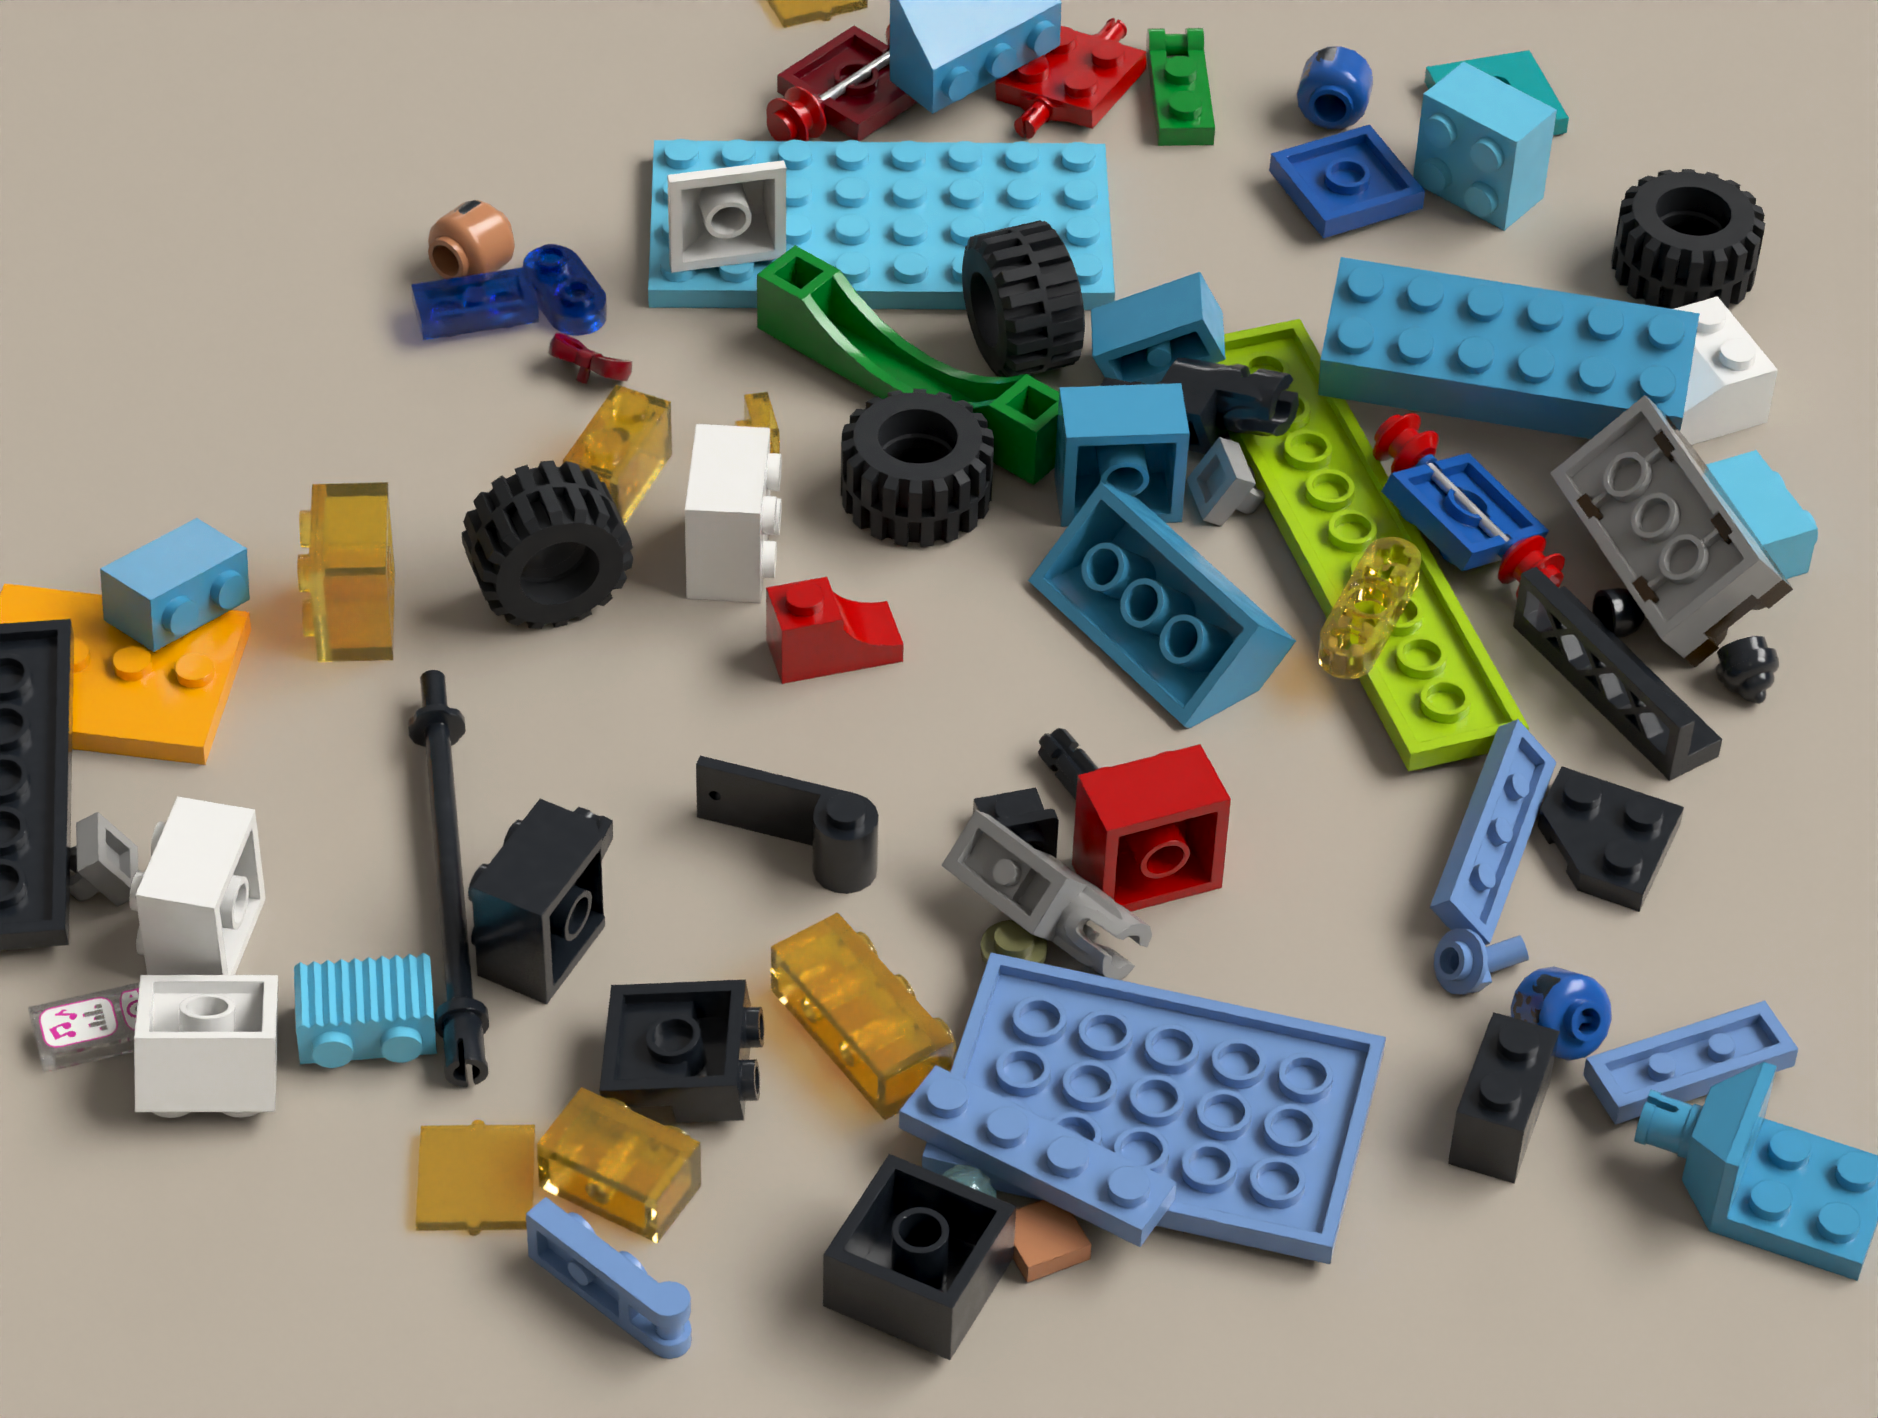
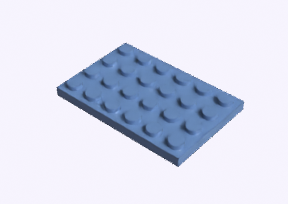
[922,953,1386,1264]

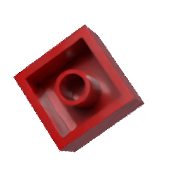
[1072,744,1231,912]

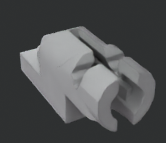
[941,810,1152,980]

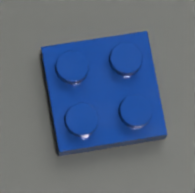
[1269,124,1425,239]

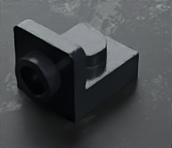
[973,787,1059,858]

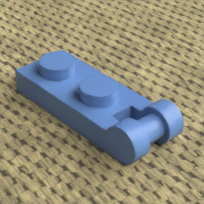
[526,1197,692,1359]

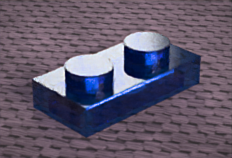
[411,267,539,340]

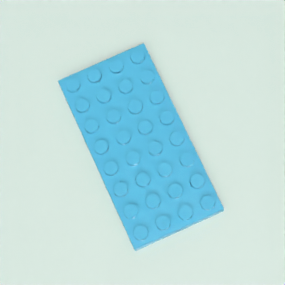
[648,139,1115,310]

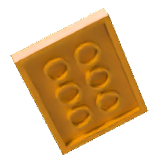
[0,583,251,765]

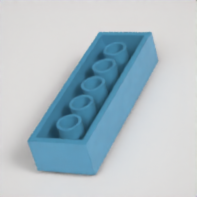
[1318,257,1700,439]

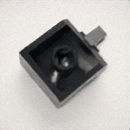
[468,799,613,1004]

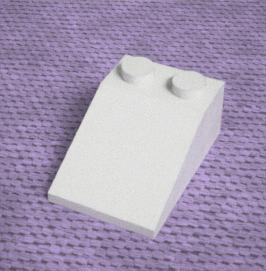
[1589,296,1778,445]

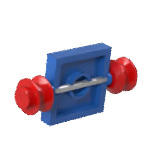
[1373,413,1565,597]

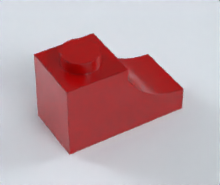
[766,576,904,684]

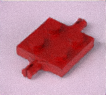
[995,18,1147,139]

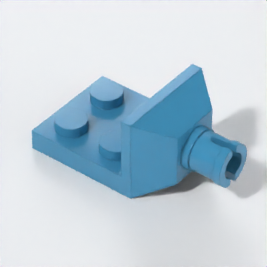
[1634,1062,1878,1281]

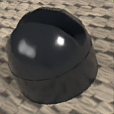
[1592,588,1645,638]

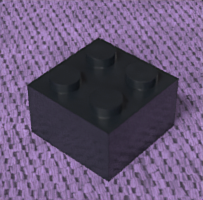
[823,1154,1016,1360]

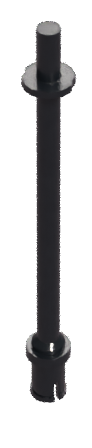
[408,670,489,1087]

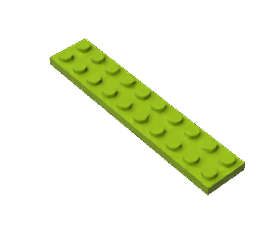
[1217,319,1529,772]

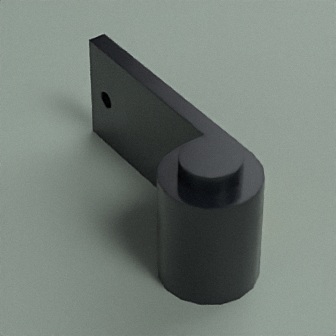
[696,755,879,894]

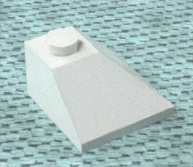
[667,160,786,273]

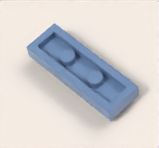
[1583,1001,1798,1125]

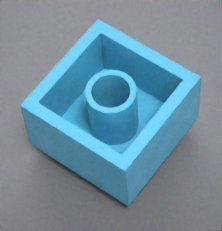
[1413,62,1557,231]

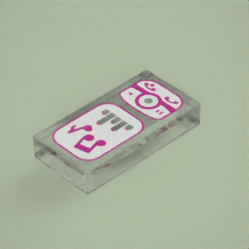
[28,982,140,1073]

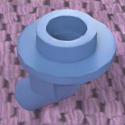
[1434,928,1529,995]

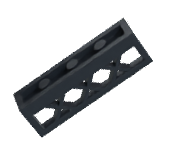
[1513,567,1722,781]

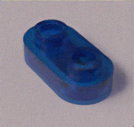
[523,244,607,336]

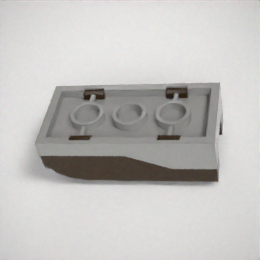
[1550,395,1793,667]

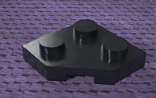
[1538,766,1684,912]

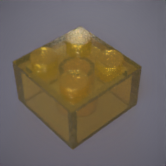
[297,482,395,662]

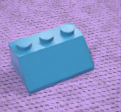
[890,0,1062,114]

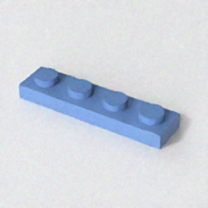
[1430,719,1556,945]
[899,1065,1177,1247]

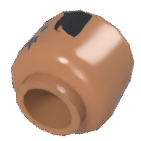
[428,200,515,286]

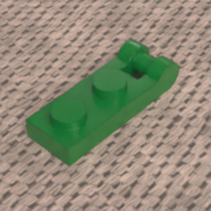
[1146,28,1215,146]

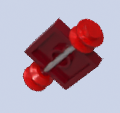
[766,24,918,141]

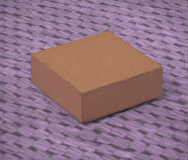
[1013,1200,1092,1283]

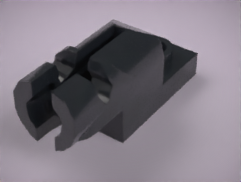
[1100,358,1299,454]

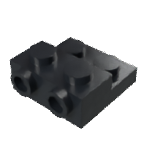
[599,979,765,1123]

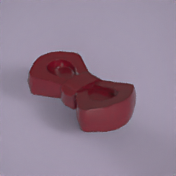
[548,333,633,384]

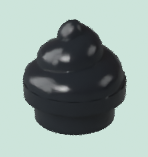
[1715,636,1779,704]

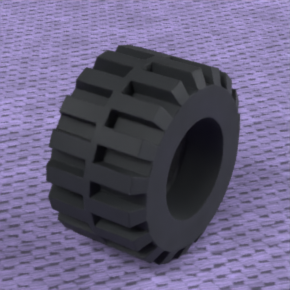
[1611,169,1766,309]
[962,220,1085,378]
[840,389,994,547]
[462,460,633,629]

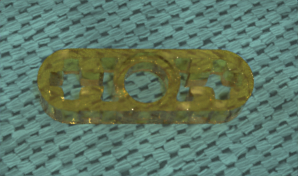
[1318,537,1421,679]

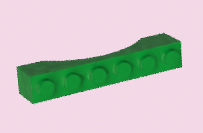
[757,245,1059,485]

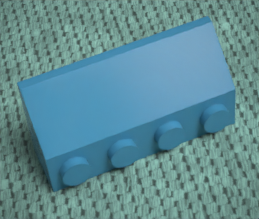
[1028,482,1296,728]

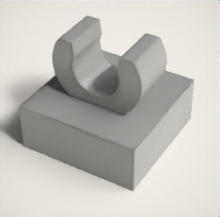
[1186,437,1266,526]
[70,812,138,907]

